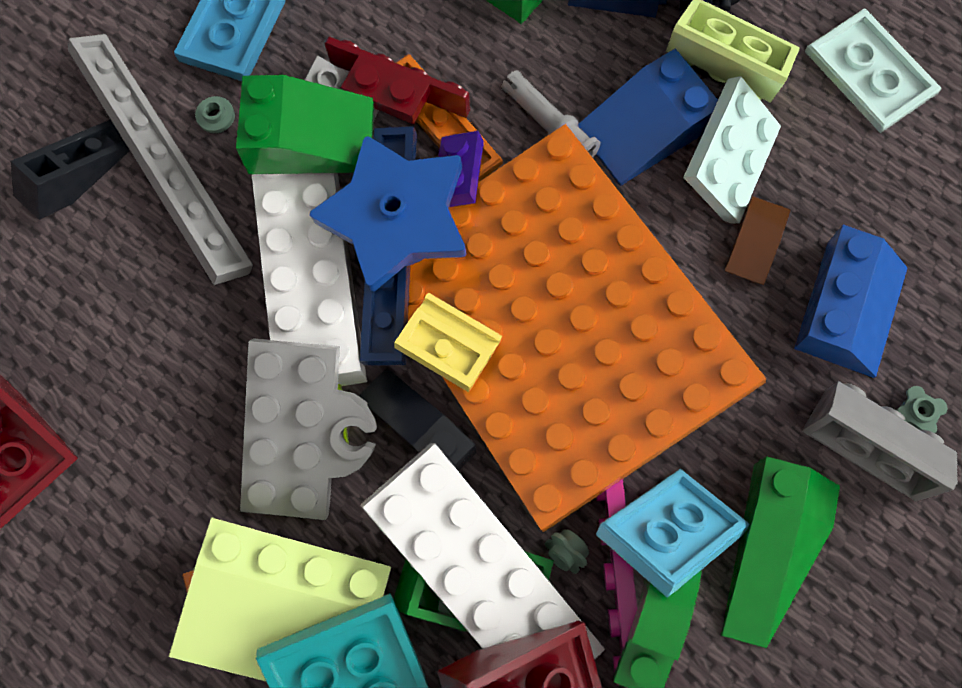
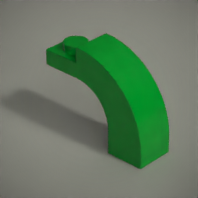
[613,570,702,688]

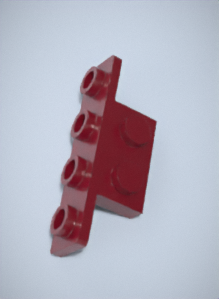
[324,37,470,124]

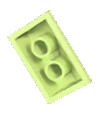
[666,0,800,102]

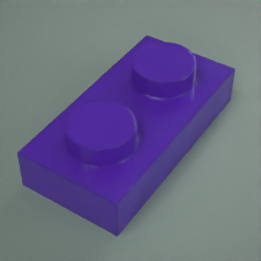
[438,131,484,207]

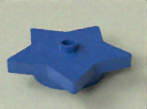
[310,136,467,292]

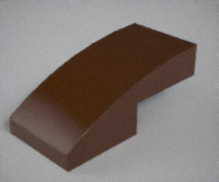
[724,196,791,285]

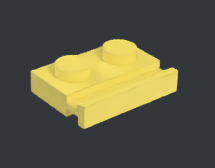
[394,293,502,392]

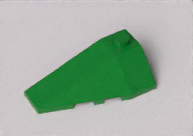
[721,456,840,648]

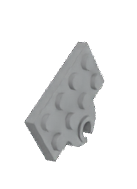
[240,339,377,520]

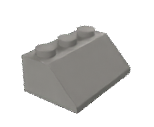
[802,381,958,501]

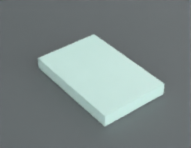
[805,8,942,133]

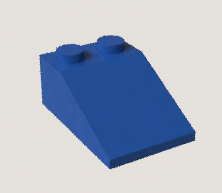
[578,48,718,186]

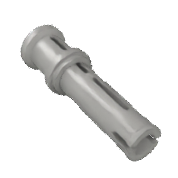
[502,70,601,158]

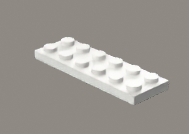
[360,443,605,660]

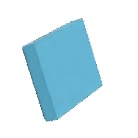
[596,469,750,598]

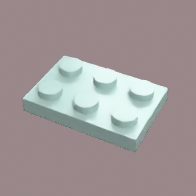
[683,76,781,223]

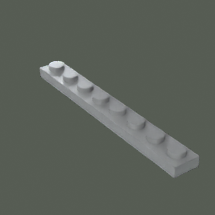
[68,34,253,285]

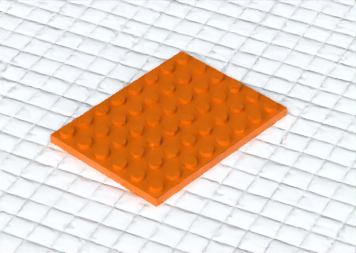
[408,124,766,532]

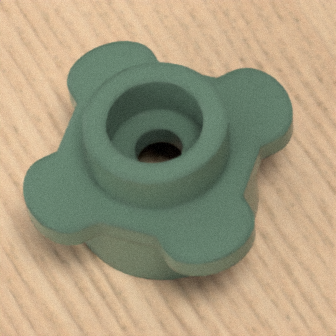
[897,386,948,433]
[545,529,589,574]

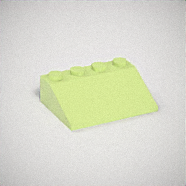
[169,518,391,681]

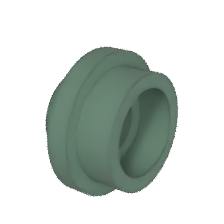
[195,96,235,133]

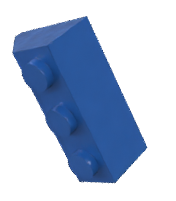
[794,225,907,378]

